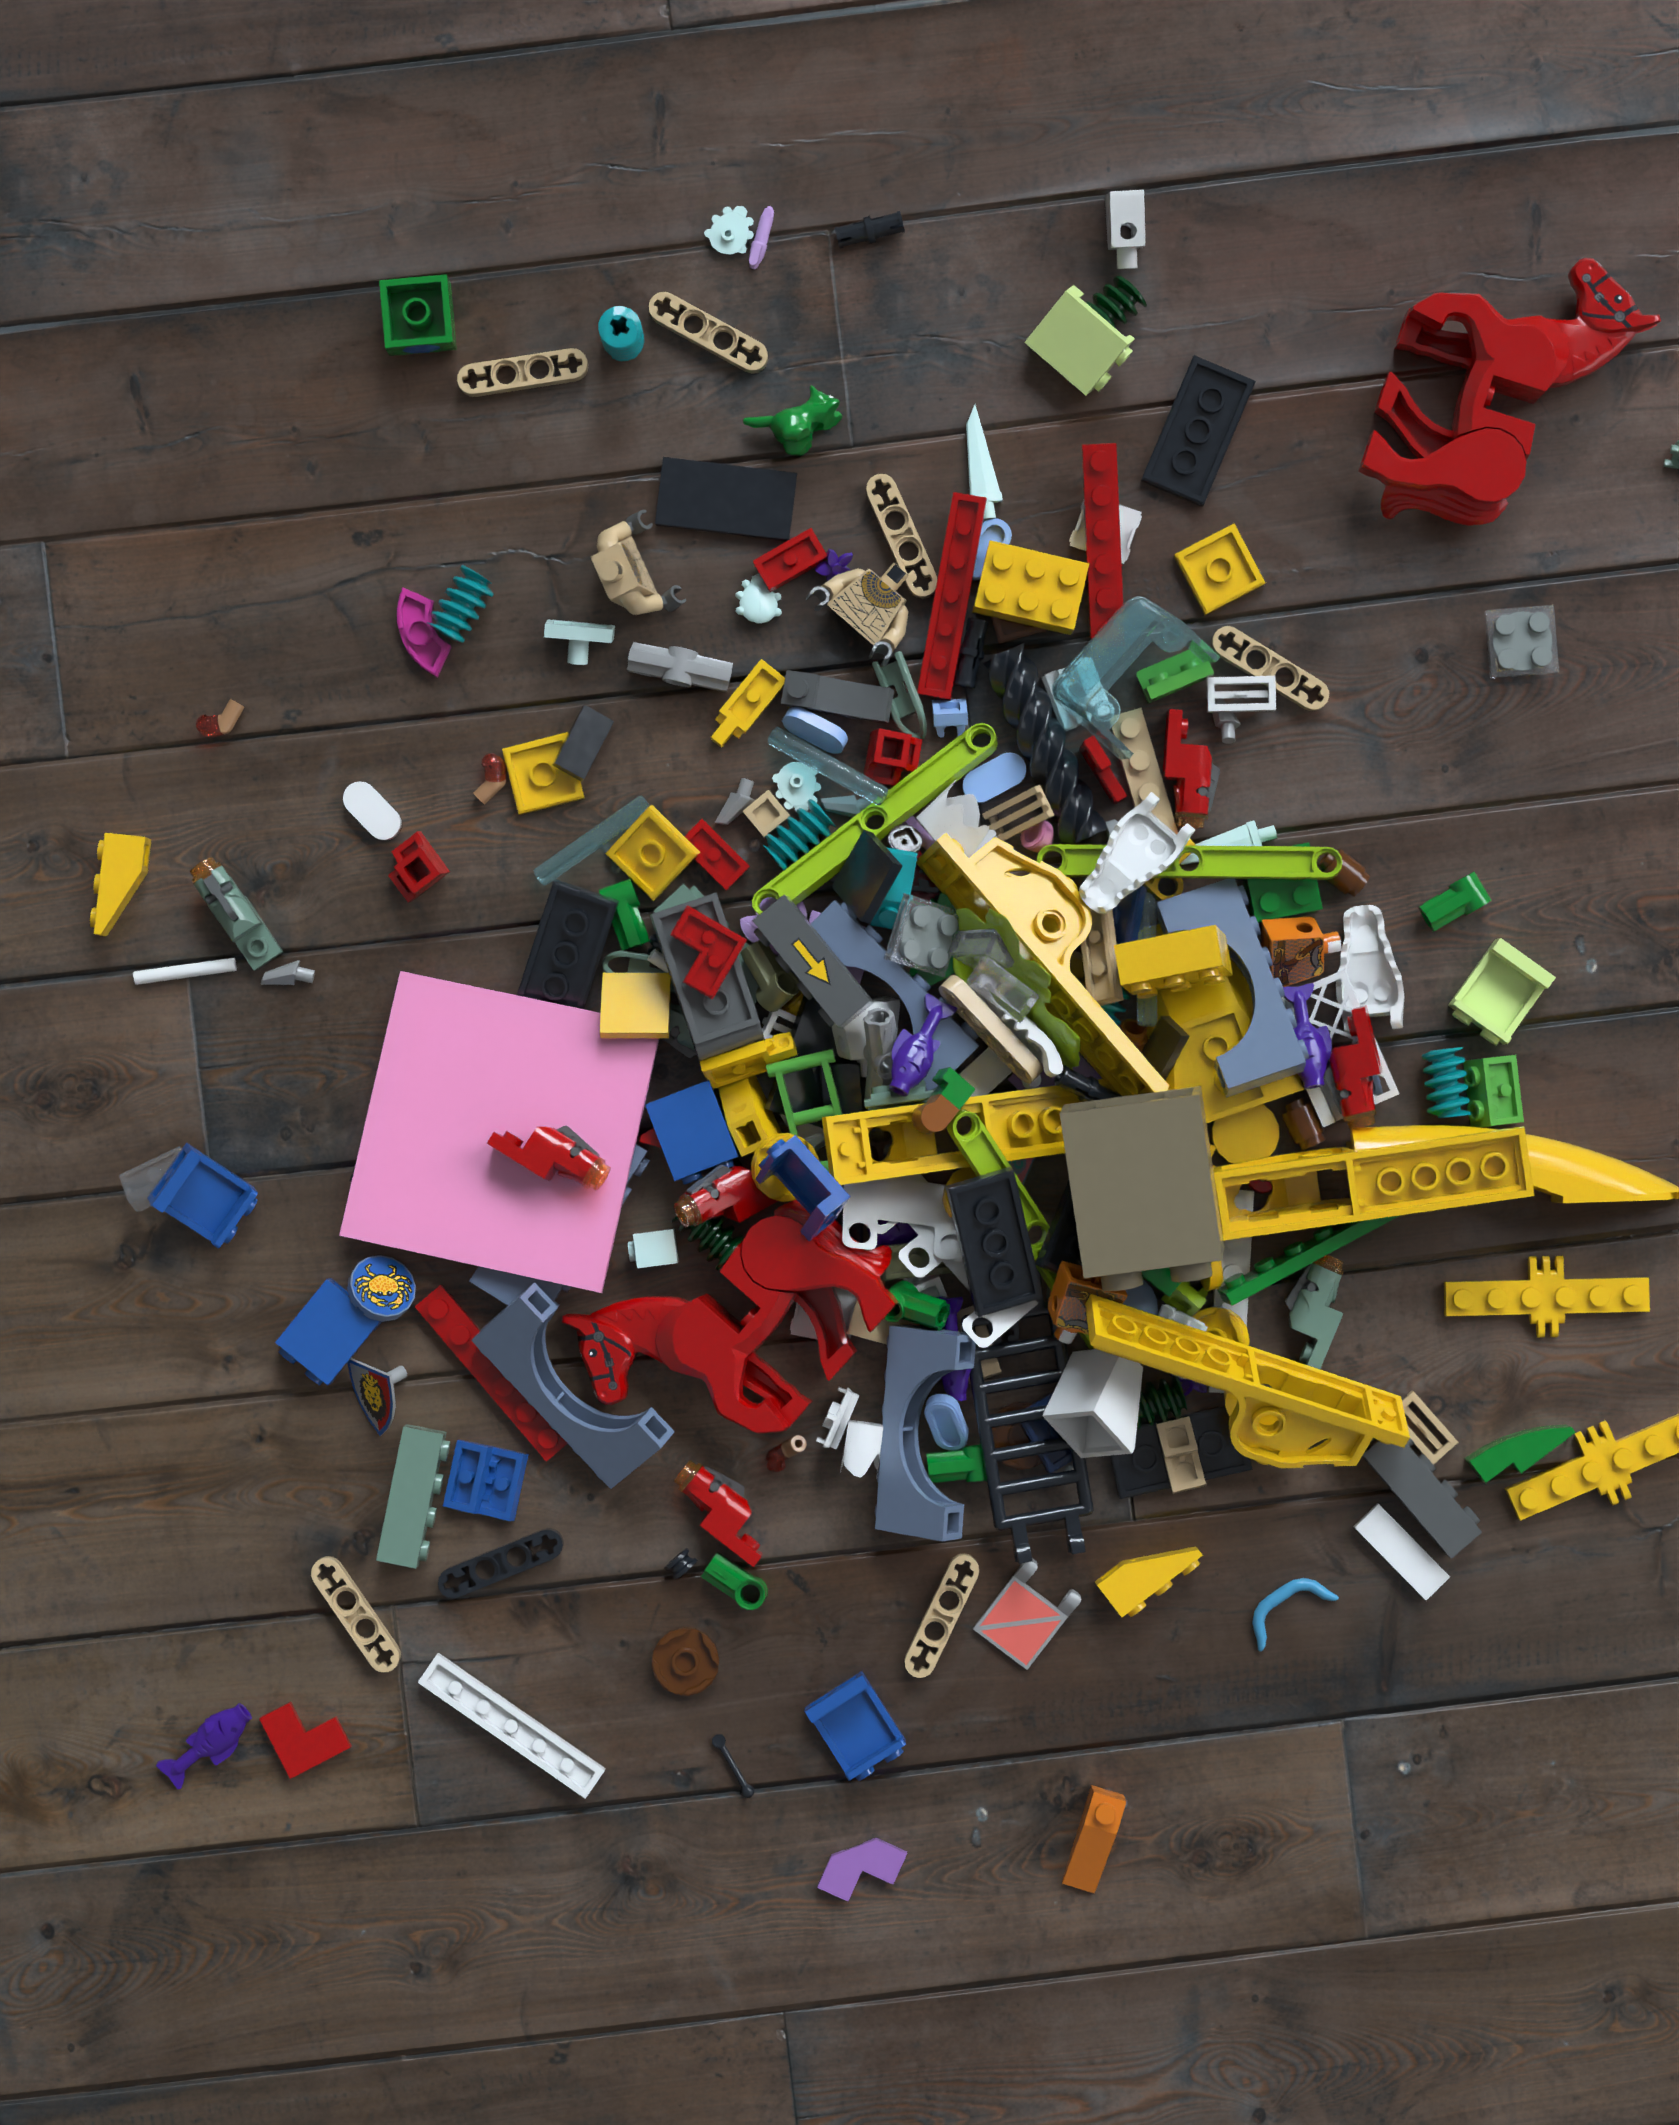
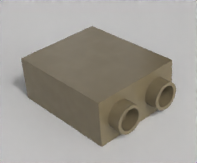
[1060,1086,1224,1291]

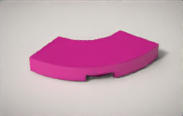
[397,587,451,678]

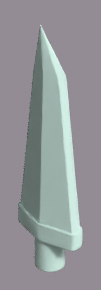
[966,405,1003,521]
[1181,820,1277,865]

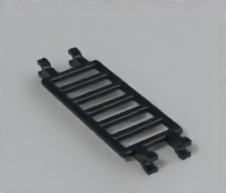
[961,1270,1094,1564]

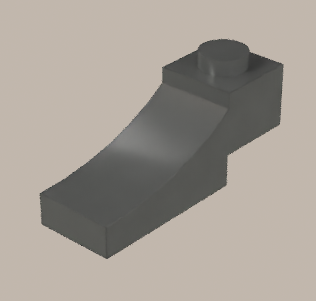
[781,670,894,723]

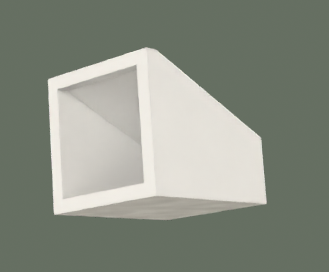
[1042,1349,1143,1458]

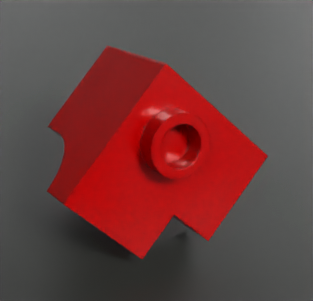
[863,728,922,787]
[388,831,450,902]

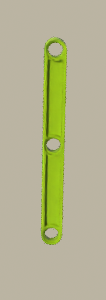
[752,723,998,916]
[1037,844,1342,880]
[947,1109,1094,1349]

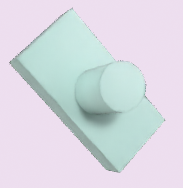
[544,619,615,665]

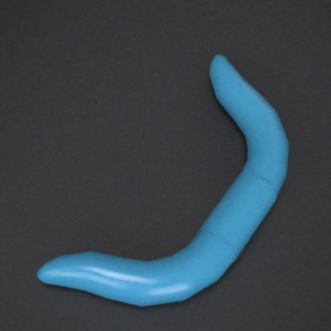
[1252,1578,1339,1652]

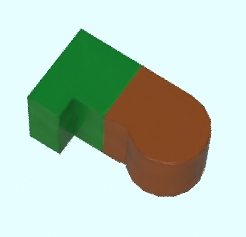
[912,1067,975,1134]

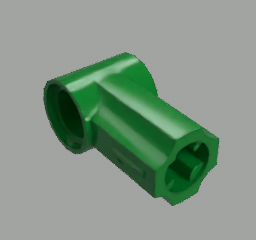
[1418,871,1492,932]
[598,878,649,951]
[884,1280,950,1331]
[926,1444,986,1483]
[701,1552,768,1610]

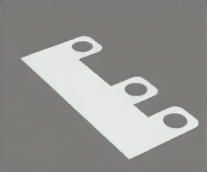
[877,1174,1038,1348]
[842,1178,963,1262]

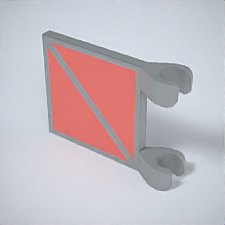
[973,1558,1081,1670]

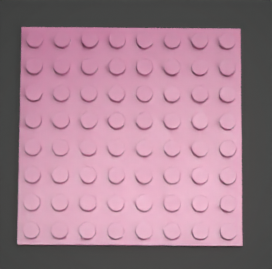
[339,971,660,1293]

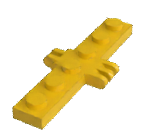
[1444,1256,1650,1338]
[1505,1414,1679,1521]

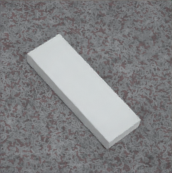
[1353,1503,1450,1600]

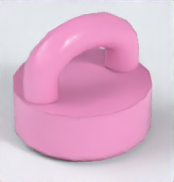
[1020,817,1054,853]

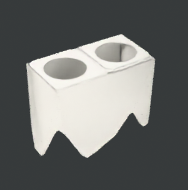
[916,780,999,858]
[840,1420,883,1479]

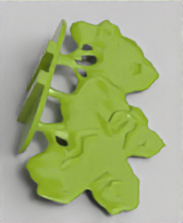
[953,908,1080,1070]

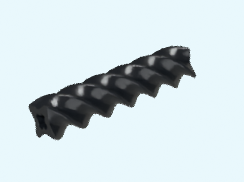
[983,643,1107,845]

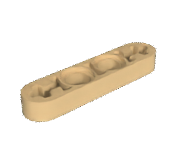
[649,292,768,374]
[457,348,588,397]
[866,474,937,599]
[1211,626,1329,711]
[939,975,1043,1084]
[904,1553,979,1678]
[311,1556,401,1672]

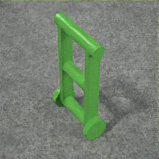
[766,1049,843,1172]

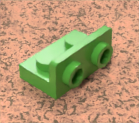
[1136,647,1214,704]
[1463,1055,1524,1127]

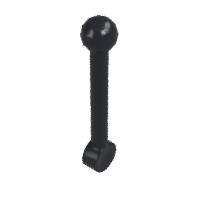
[712,1734,754,1798]

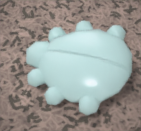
[704,206,754,255]
[736,574,782,624]
[772,762,821,812]

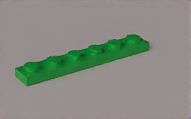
[1217,1215,1400,1306]

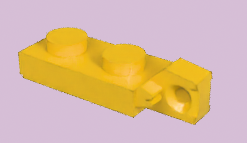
[711,659,785,748]
[700,1032,797,1089]

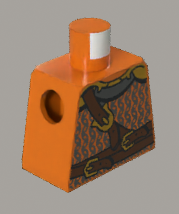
[1261,917,1342,987]
[1048,1261,1128,1344]

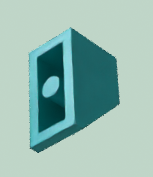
[870,847,918,930]

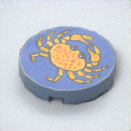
[347,1255,416,1322]

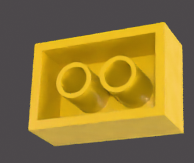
[972,540,1089,635]
[1114,925,1233,999]

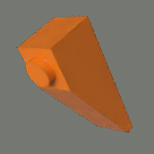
[1062,1785,1127,1894]

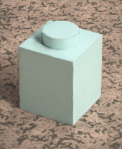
[628,1229,679,1268]

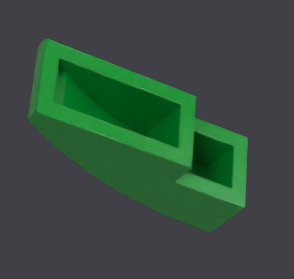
[1464,1425,1576,1483]

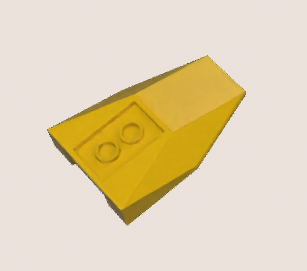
[1138,924,1304,1124]

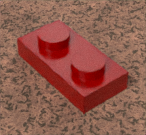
[753,528,827,592]
[684,819,750,891]

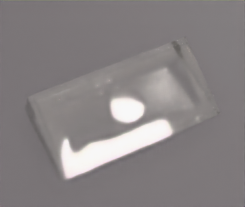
[949,929,1014,969]
[967,956,1039,1023]
[119,1146,182,1212]

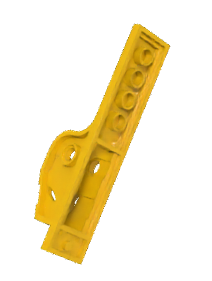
[916,833,1169,1097]
[822,1079,1113,1185]
[1213,1126,1534,1241]
[1085,1294,1410,1469]

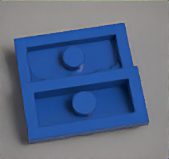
[443,1440,529,1521]

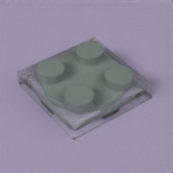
[1485,605,1559,679]
[884,893,959,978]

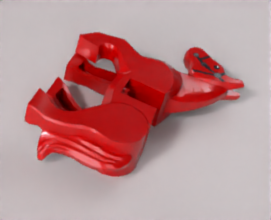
[1358,258,1661,526]
[562,1200,898,1434]

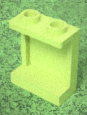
[1024,285,1135,395]
[1448,938,1556,1046]

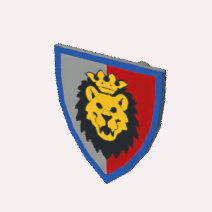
[347,1358,407,1436]

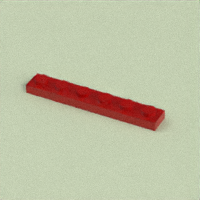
[1081,443,1125,650]
[917,492,987,700]
[415,1284,568,1462]

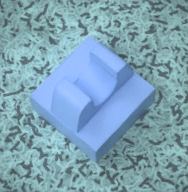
[932,699,968,737]

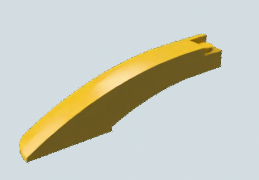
[1346,1125,1679,1203]

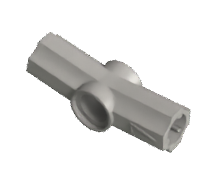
[627,642,733,693]
[863,1007,897,1100]

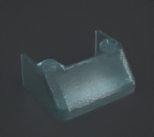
[1052,596,1220,759]

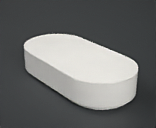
[343,782,402,841]

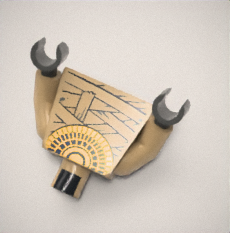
[591,510,686,615]
[805,563,909,666]

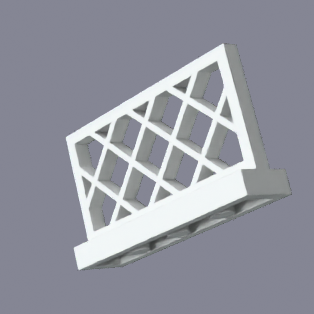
[1281,969,1400,1127]

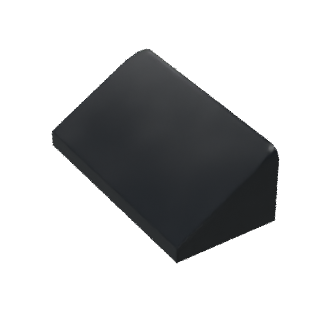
[819,1060,863,1114]

